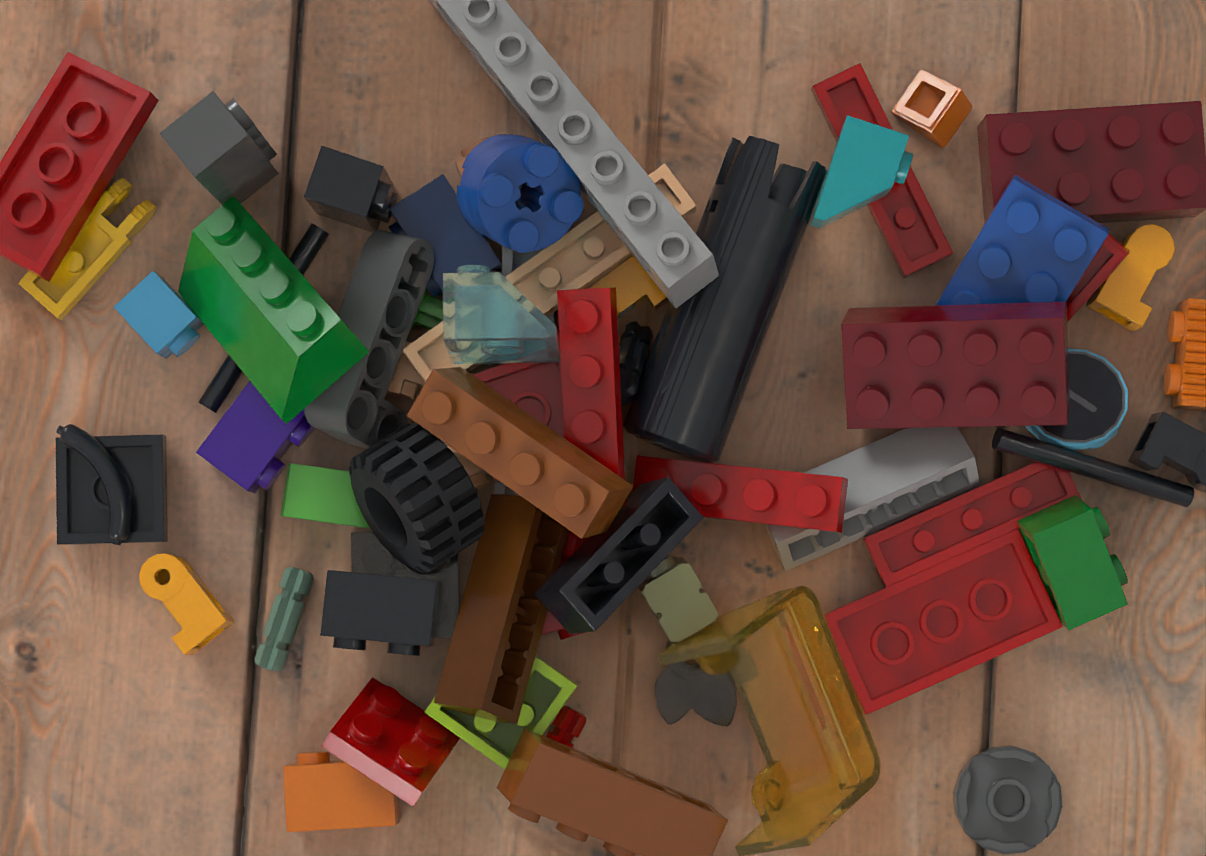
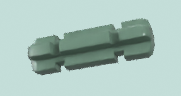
[254,567,314,671]

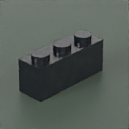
[534,477,704,634]

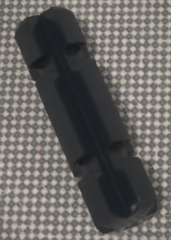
[619,321,653,405]

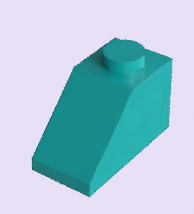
[810,115,913,229]

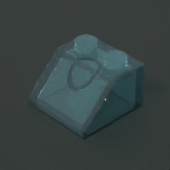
[443,265,561,364]

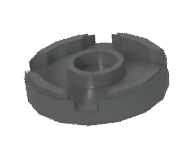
[953,746,1063,854]

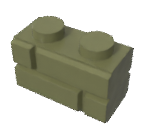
[638,555,719,643]

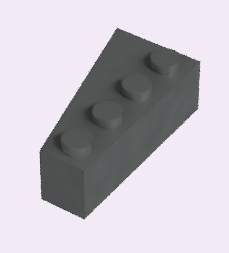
[160,91,279,205]

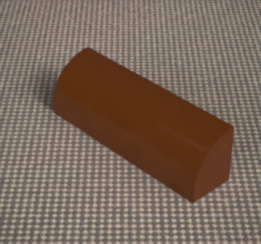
[434,494,569,724]

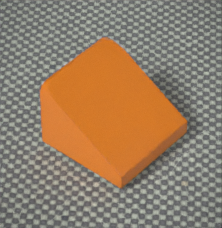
[891,70,972,148]

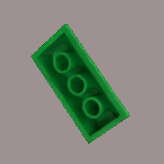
[178,195,370,424]

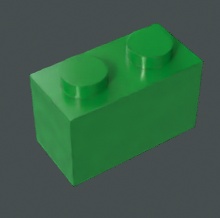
[1017,495,1128,630]

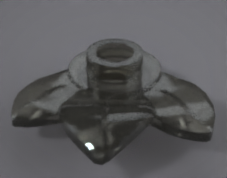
[654,629,758,726]

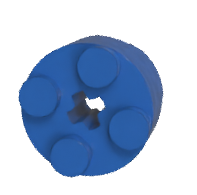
[457,134,584,253]

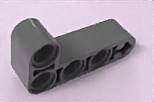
[305,230,434,449]

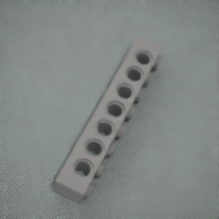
[428,0,719,308]

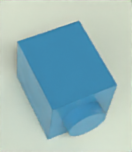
[114,271,204,359]

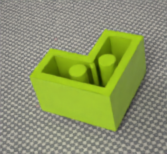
[425,654,578,770]

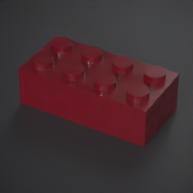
[977,101,1206,224]
[841,302,1070,429]

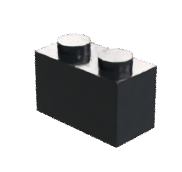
[304,146,398,233]
[320,570,440,656]

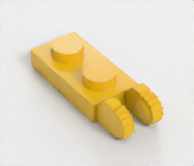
[18,177,157,321]

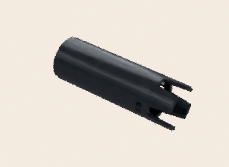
[623,136,827,464]

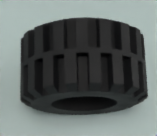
[349,423,485,574]

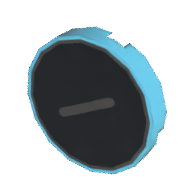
[1026,349,1128,451]

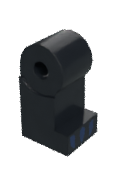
[1128,411,1206,492]

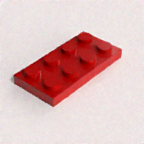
[0,52,159,282]
[821,529,1063,715]

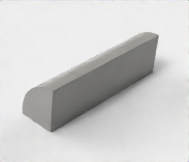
[764,427,980,571]

